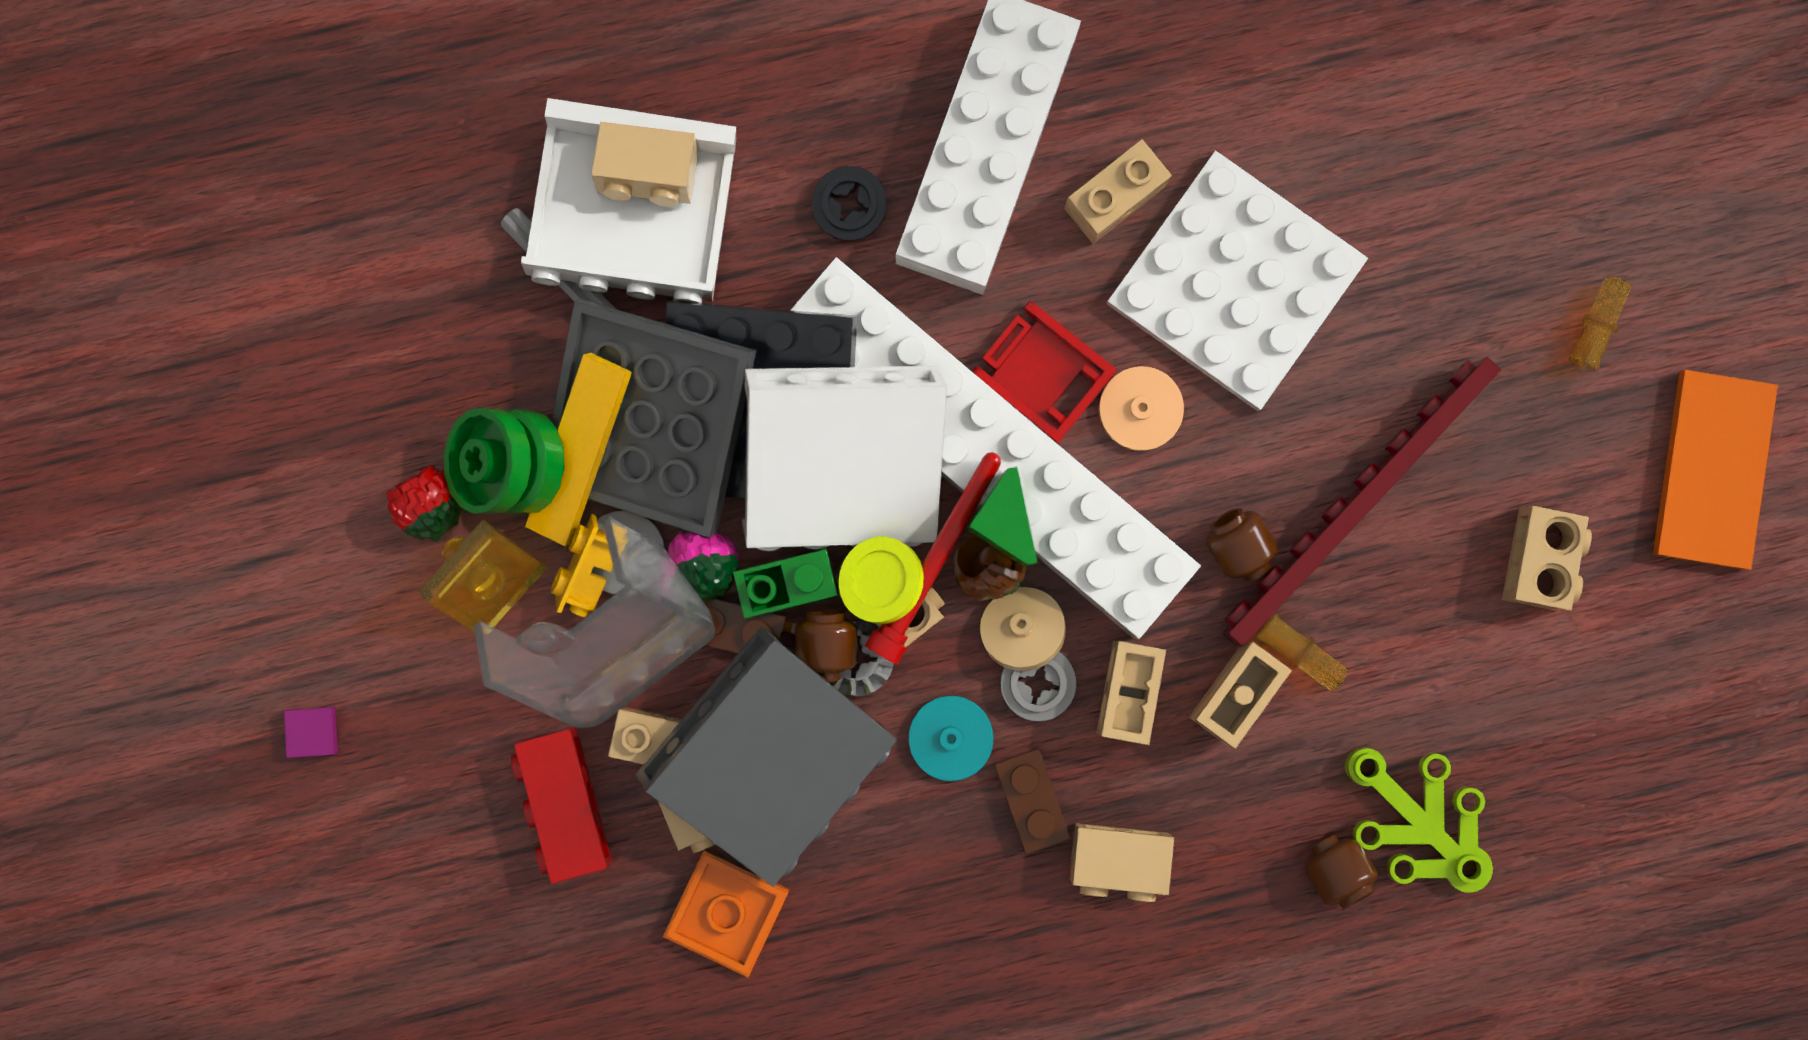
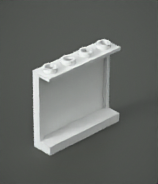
[521,98,736,303]
[742,366,947,551]

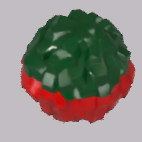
[386,465,462,542]

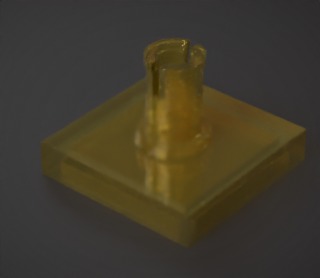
[419,519,547,638]

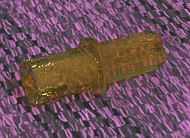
[1569,276,1631,371]
[1257,614,1348,691]

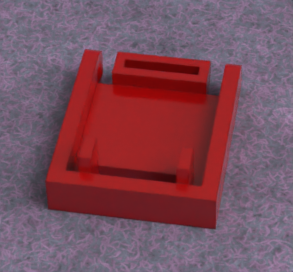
[972,301,1117,444]

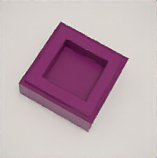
[284,707,338,758]

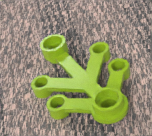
[1345,747,1493,893]

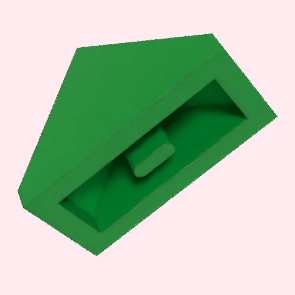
[967,467,1038,567]

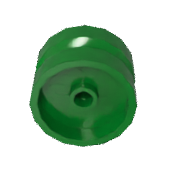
[444,408,564,514]

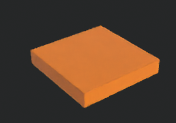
[663,849,790,978]

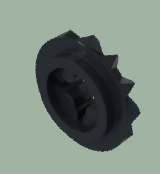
[812,166,887,242]

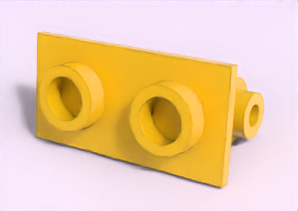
[551,514,624,617]

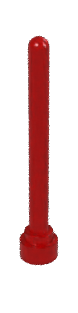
[865,452,1001,665]

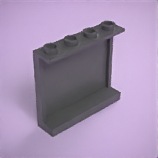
[635,626,897,887]

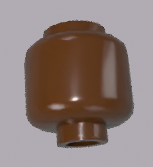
[1206,508,1278,581]
[795,610,858,682]
[1305,835,1378,910]

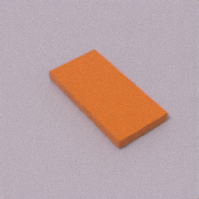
[1652,370,1778,570]

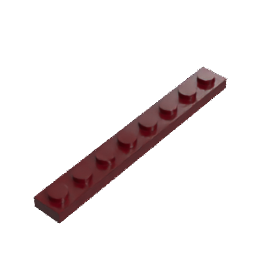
[1222,357,1502,647]

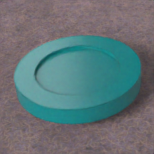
[909,695,994,781]

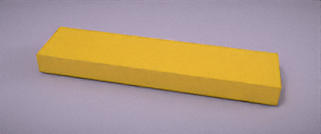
[525,353,632,546]

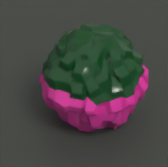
[663,531,739,603]

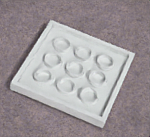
[1106,150,1368,411]

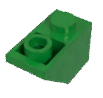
[733,549,839,619]

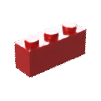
[511,727,613,884]

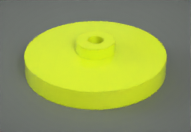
[839,536,924,624]

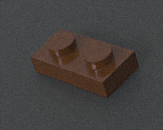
[994,748,1071,854]

